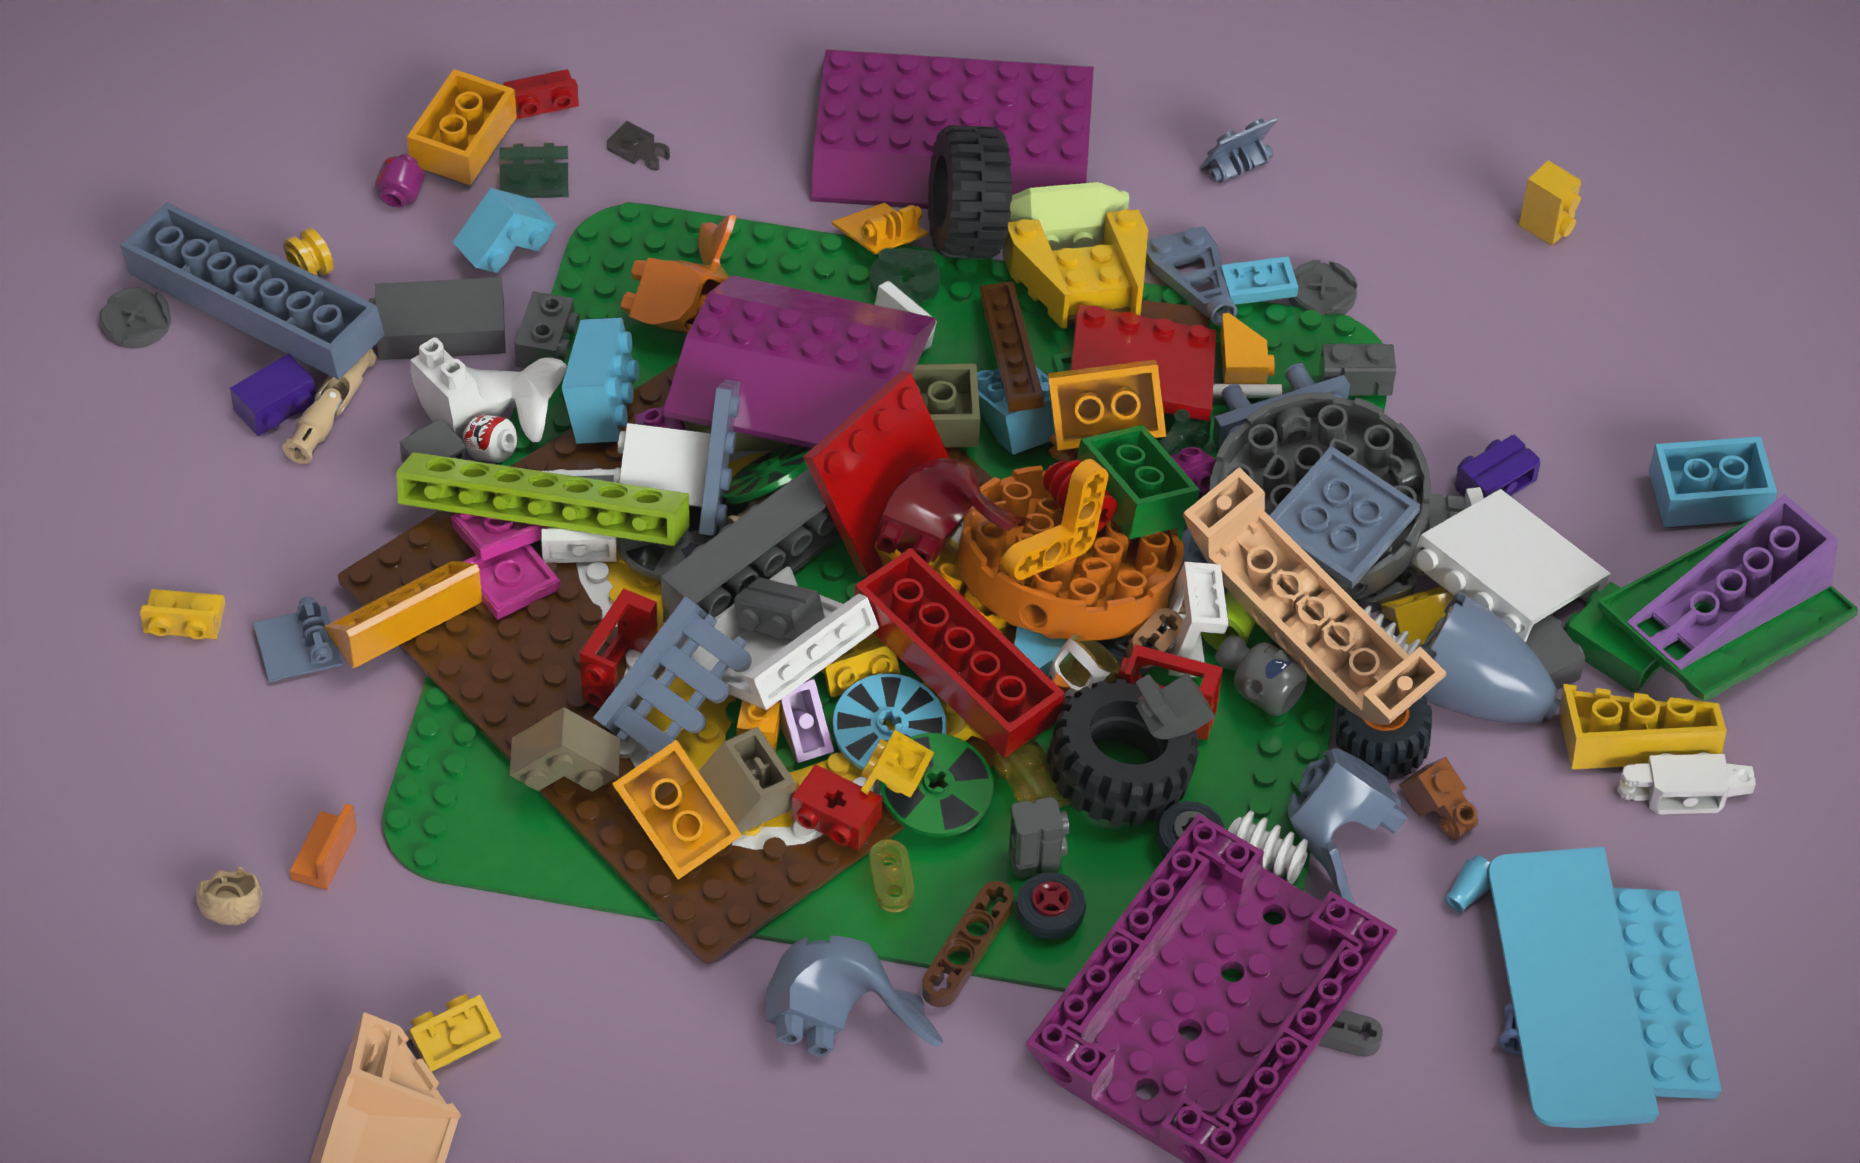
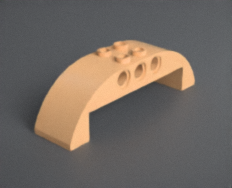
[1183,467,1446,725]

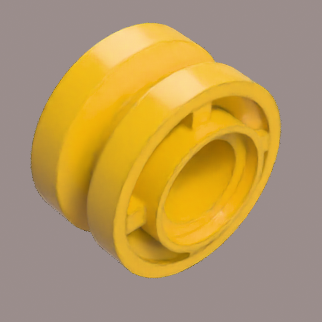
[283,228,334,276]

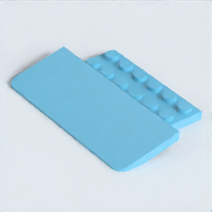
[1488,847,1722,1128]

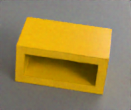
[1519,160,1582,246]

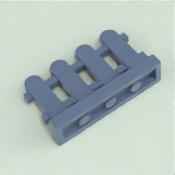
[593,596,752,759]

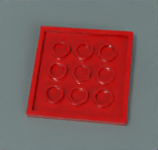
[1070,304,1216,421]
[803,371,950,577]

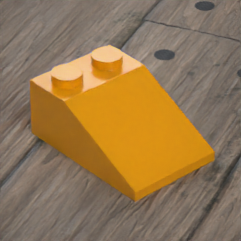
[612,740,742,880]

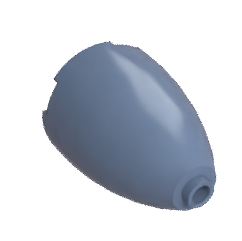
[1422,591,1561,723]

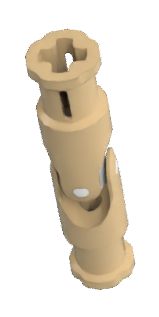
[282,349,377,464]

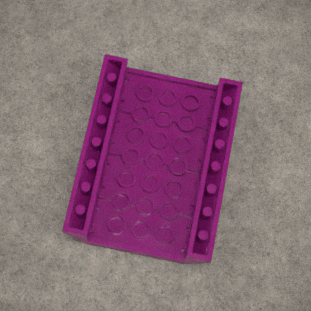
[811,49,1094,209]

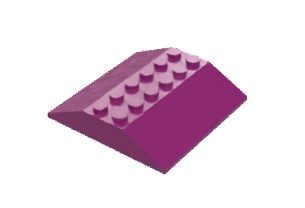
[663,275,936,448]

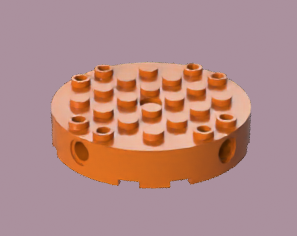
[957,466,1184,641]

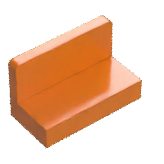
[290,803,357,890]

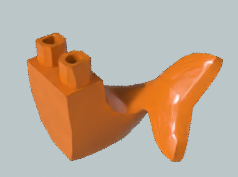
[620,215,737,334]

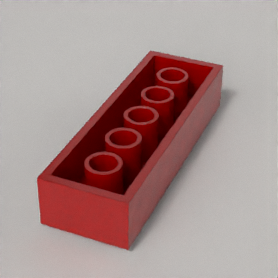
[853,548,1065,758]

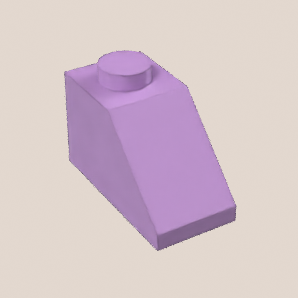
[778,678,834,763]

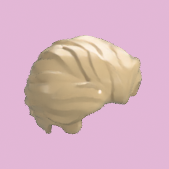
[196,866,262,926]

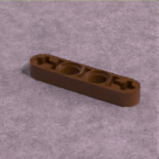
[922,881,1014,1007]

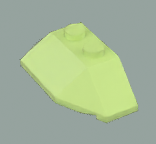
[1009,182,1129,251]

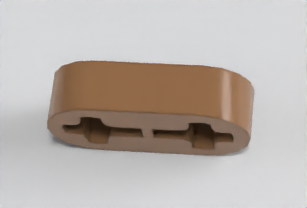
[1126,608,1183,668]

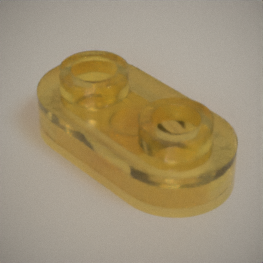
[869,839,914,912]

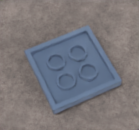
[1269,446,1420,589]

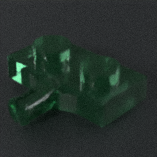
[1159,409,1212,456]

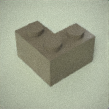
[510,707,620,792]

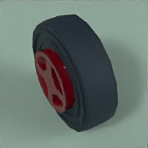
[1016,872,1086,940]

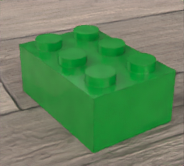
[1077,425,1200,540]

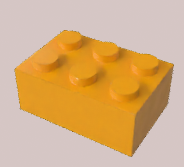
[407,69,517,186]
[1047,360,1166,450]

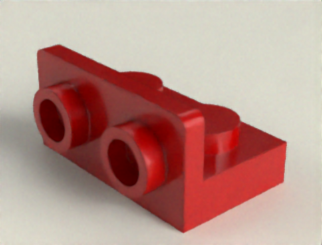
[503,69,579,120]

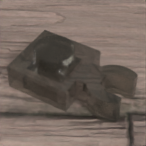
[607,121,670,171]

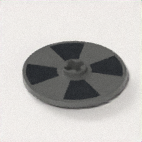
[618,507,725,581]

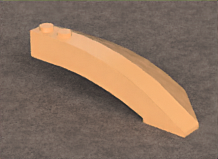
[310,1012,461,1163]

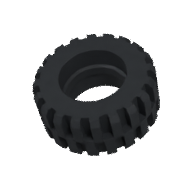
[928,125,1012,259]
[1047,679,1199,826]

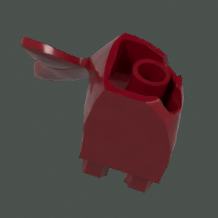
[874,458,1031,564]

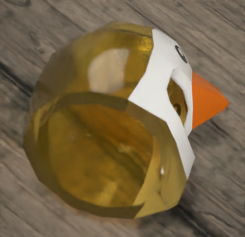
[1048,633,1120,704]

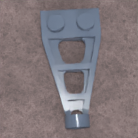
[1146,226,1237,326]

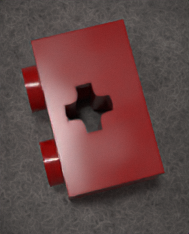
[792,764,882,851]

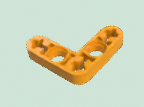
[1002,459,1108,580]

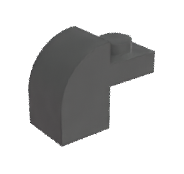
[1135,673,1216,739]

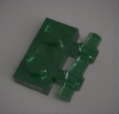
[500,143,569,198]

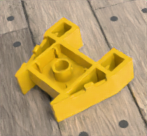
[1002,209,1148,328]

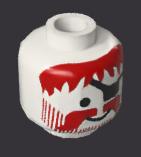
[463,415,517,463]

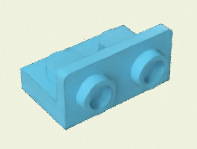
[1221,256,1298,304]

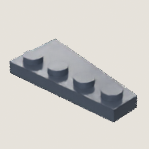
[699,379,741,535]

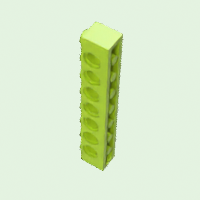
[396,452,689,546]

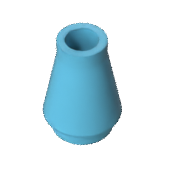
[1445,855,1491,913]

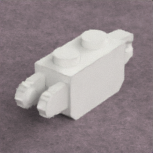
[1617,752,1756,814]

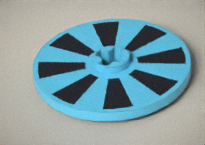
[833,674,946,771]

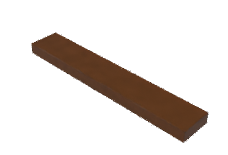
[979,281,1044,412]

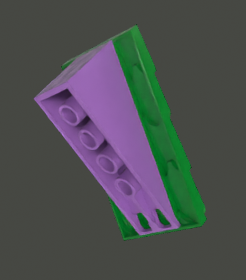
[1597,494,1858,701]

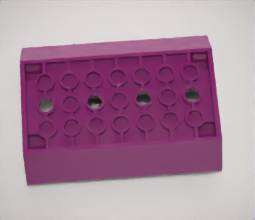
[1026,813,1398,1163]

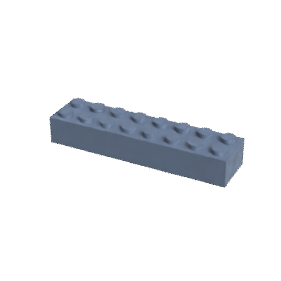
[120,202,385,380]

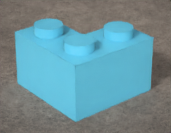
[453,188,557,273]

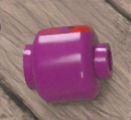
[375,154,425,208]

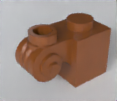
[1399,757,1478,840]

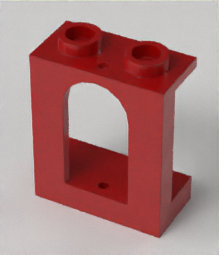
[580,588,658,707]
[1118,644,1223,741]

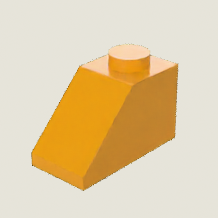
[1220,313,1275,384]

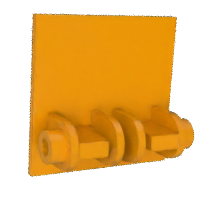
[831,202,928,254]

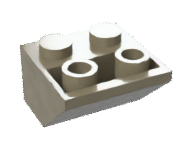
[699,727,795,833]

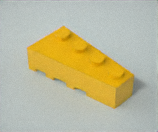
[1558,684,1727,769]

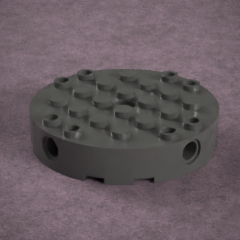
[1210,392,1431,600]

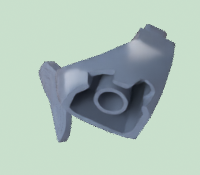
[1288,748,1408,905]
[766,936,943,1057]

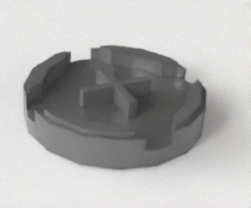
[1289,260,1357,316]
[99,287,171,349]

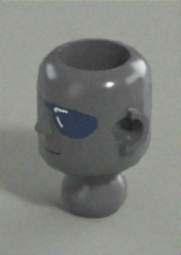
[1215,636,1307,716]

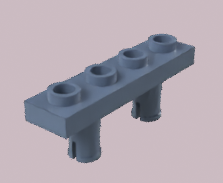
[1212,363,1350,449]

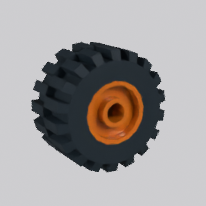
[1336,695,1432,780]

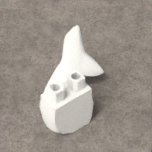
[410,338,567,442]

